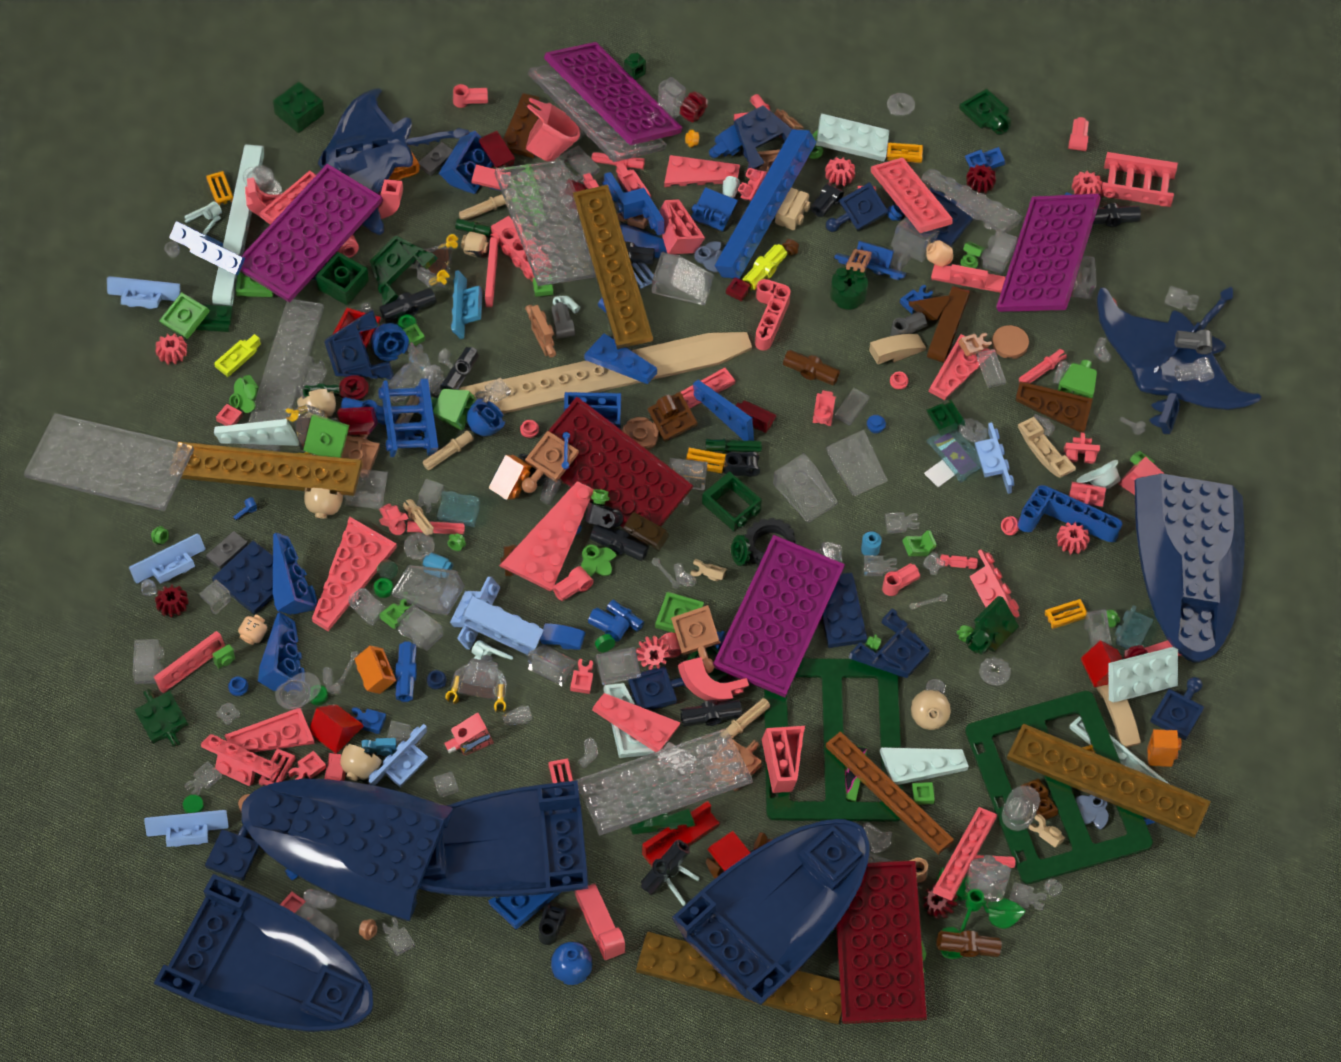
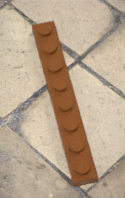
[826,732,954,855]

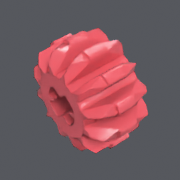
[825,157,855,186]
[1072,171,1102,195]
[155,333,187,365]
[1056,522,1090,555]
[636,636,670,670]

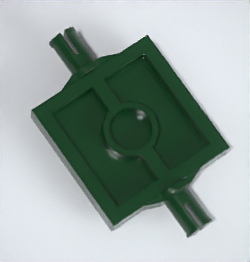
[135,689,188,747]

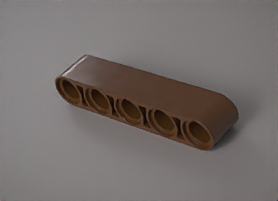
[927,286,970,363]

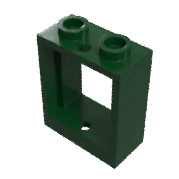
[702,471,762,532]

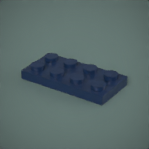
[822,573,867,648]

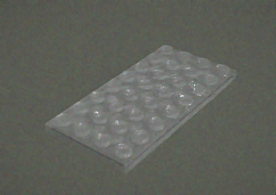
[528,64,667,162]
[494,160,596,286]
[24,413,194,511]
[575,728,753,836]

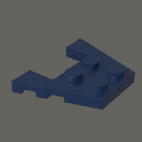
[734,105,792,169]
[324,310,395,380]
[849,608,930,678]

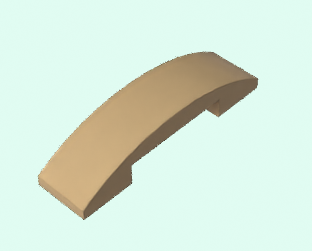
[1018,417,1076,478]
[1097,685,1141,748]

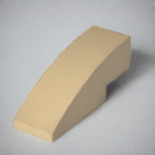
[869,334,926,365]

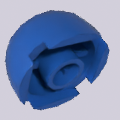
[371,323,409,361]
[467,399,505,437]
[551,942,592,985]

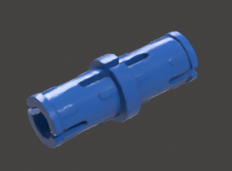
[606,599,645,632]

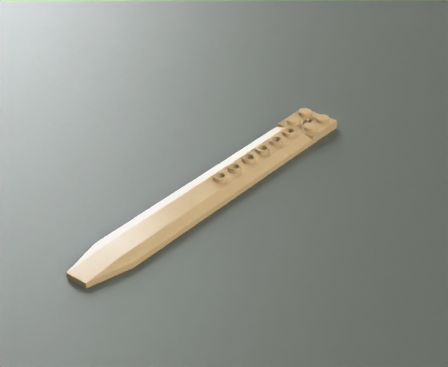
[459,332,752,414]

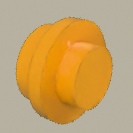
[685,130,699,147]

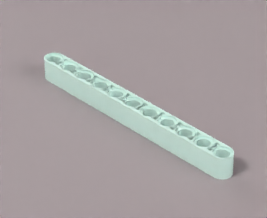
[212,144,264,306]

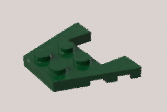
[370,235,438,305]
[621,771,695,835]

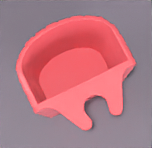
[526,98,581,162]

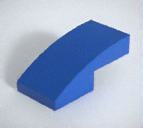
[965,147,1005,169]
[540,623,585,650]

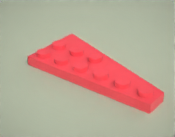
[499,481,594,591]
[312,516,397,631]

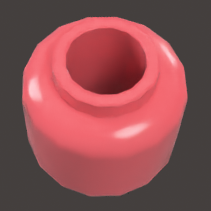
[336,234,359,258]

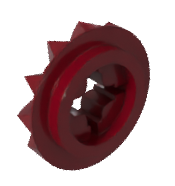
[339,375,369,400]

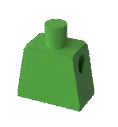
[1058,360,1097,398]
[431,389,476,430]

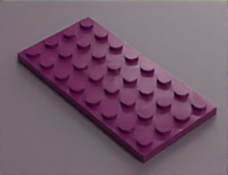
[544,42,683,146]
[240,164,383,303]
[996,194,1101,312]
[713,535,845,697]

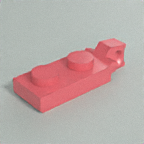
[616,162,651,198]

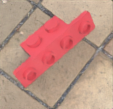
[931,264,1005,293]
[969,549,1020,618]
[201,734,280,786]

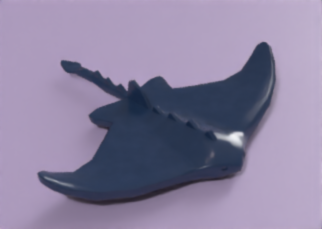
[318,88,470,235]
[1097,287,1262,410]

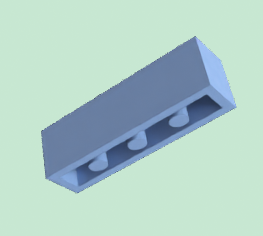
[460,596,543,657]

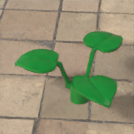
[937,867,1025,959]

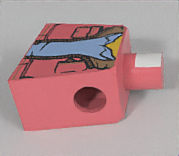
[444,713,493,755]

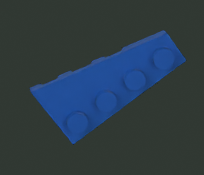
[584,333,657,384]
[693,380,754,441]

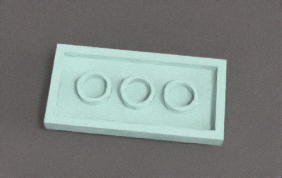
[816,113,889,161]
[1109,647,1178,703]

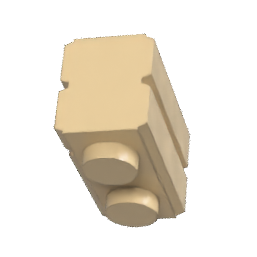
[775,187,811,230]

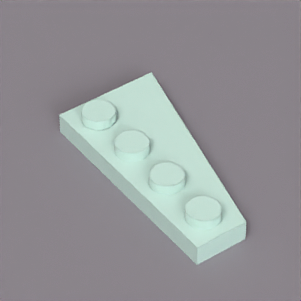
[214,419,299,446]
[604,683,657,758]
[880,748,969,785]

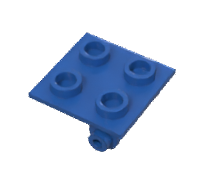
[691,187,738,231]

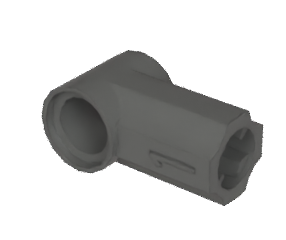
[552,302,575,339]
[890,312,927,336]
[1174,330,1212,354]

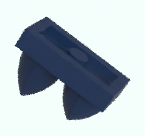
[1149,393,1181,434]

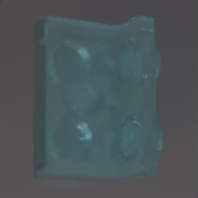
[437,491,480,527]
[1115,605,1154,649]

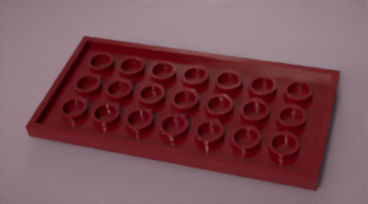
[529,397,693,543]
[837,861,927,1024]

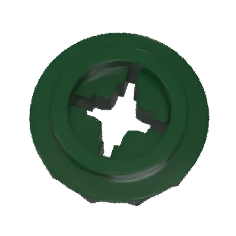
[731,535,751,566]

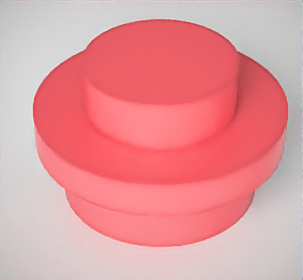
[890,371,908,389]
[520,420,539,438]
[1001,516,1019,536]

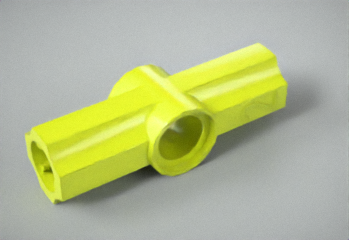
[743,244,787,290]

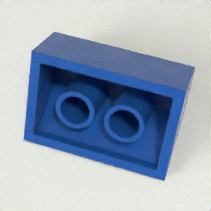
[439,131,493,194]

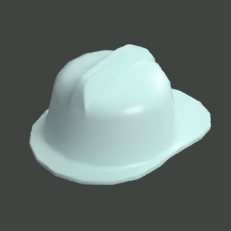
[1077,460,1121,489]

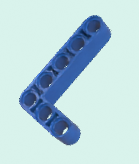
[1018,485,1122,542]

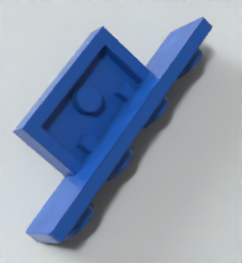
[834,241,907,280]

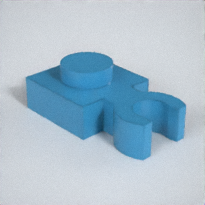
[362,738,397,756]

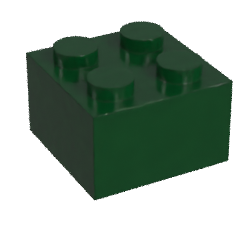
[273,81,324,133]
[316,252,369,306]

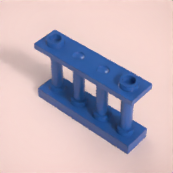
[378,379,438,458]

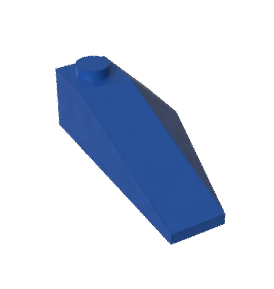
[619,223,675,260]
[273,533,318,615]
[258,612,305,691]

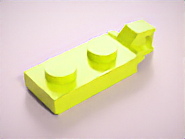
[214,334,261,377]

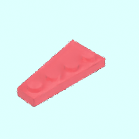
[664,155,740,187]
[928,334,993,400]
[592,693,680,754]
[225,707,315,752]

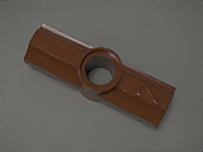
[783,350,840,386]
[936,931,1002,957]

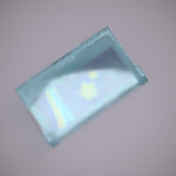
[926,429,982,482]

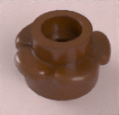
[782,239,799,256]

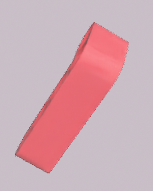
[755,279,791,351]
[575,883,625,961]

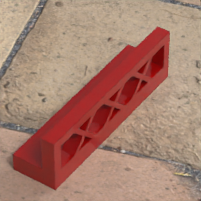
[642,801,719,867]

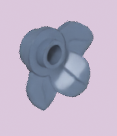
[694,241,722,272]
[1075,795,1109,830]

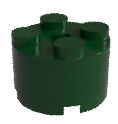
[830,267,868,310]

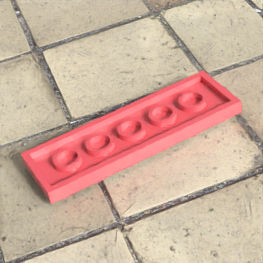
[871,158,953,233]

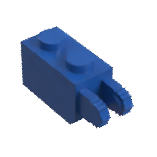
[709,125,742,158]

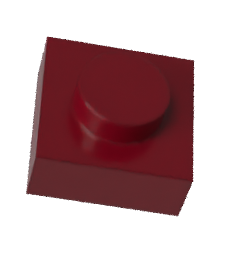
[726,277,751,301]

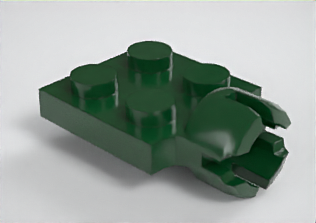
[959,88,1012,135]
[966,596,1019,655]

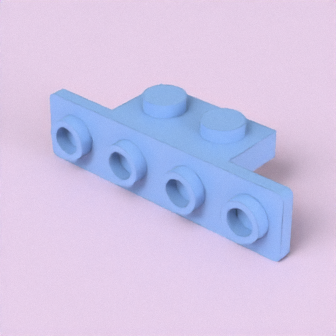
[107,276,180,309]
[975,423,1014,494]
[129,533,205,584]
[450,577,500,650]
[369,724,428,788]
[144,810,228,847]

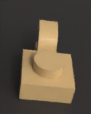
[690,559,727,581]
[1029,814,1066,847]

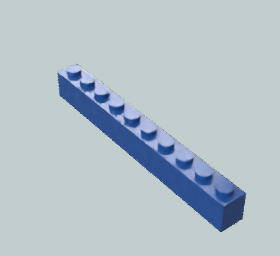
[714,129,816,279]

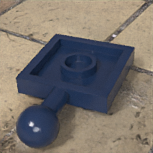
[826,182,888,232]
[627,666,687,710]
[1150,677,1204,740]
[205,819,260,881]

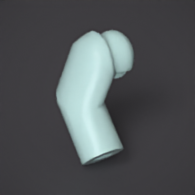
[553,296,580,313]

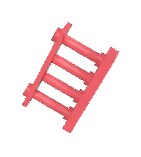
[1100,152,1178,207]

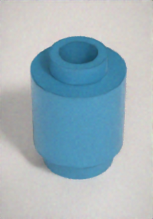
[861,532,882,558]
[423,553,453,577]

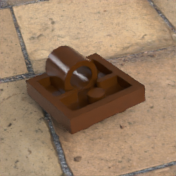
[647,392,698,442]

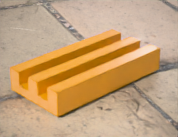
[886,143,923,163]
[206,171,233,206]
[685,448,726,473]
[1044,599,1089,629]

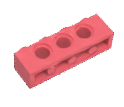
[491,216,552,282]

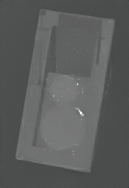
[1084,608,1112,648]

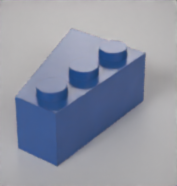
[564,392,621,429]

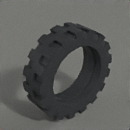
[745,518,796,566]

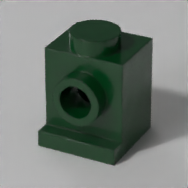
[623,52,646,80]

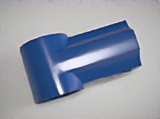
[588,608,630,641]

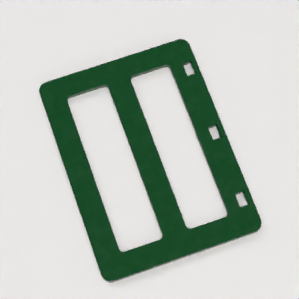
[764,658,903,822]
[965,691,1152,884]

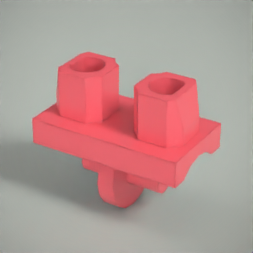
[738,168,767,201]
[813,391,836,426]
[1064,432,1100,464]
[1070,482,1106,507]
[379,504,408,535]

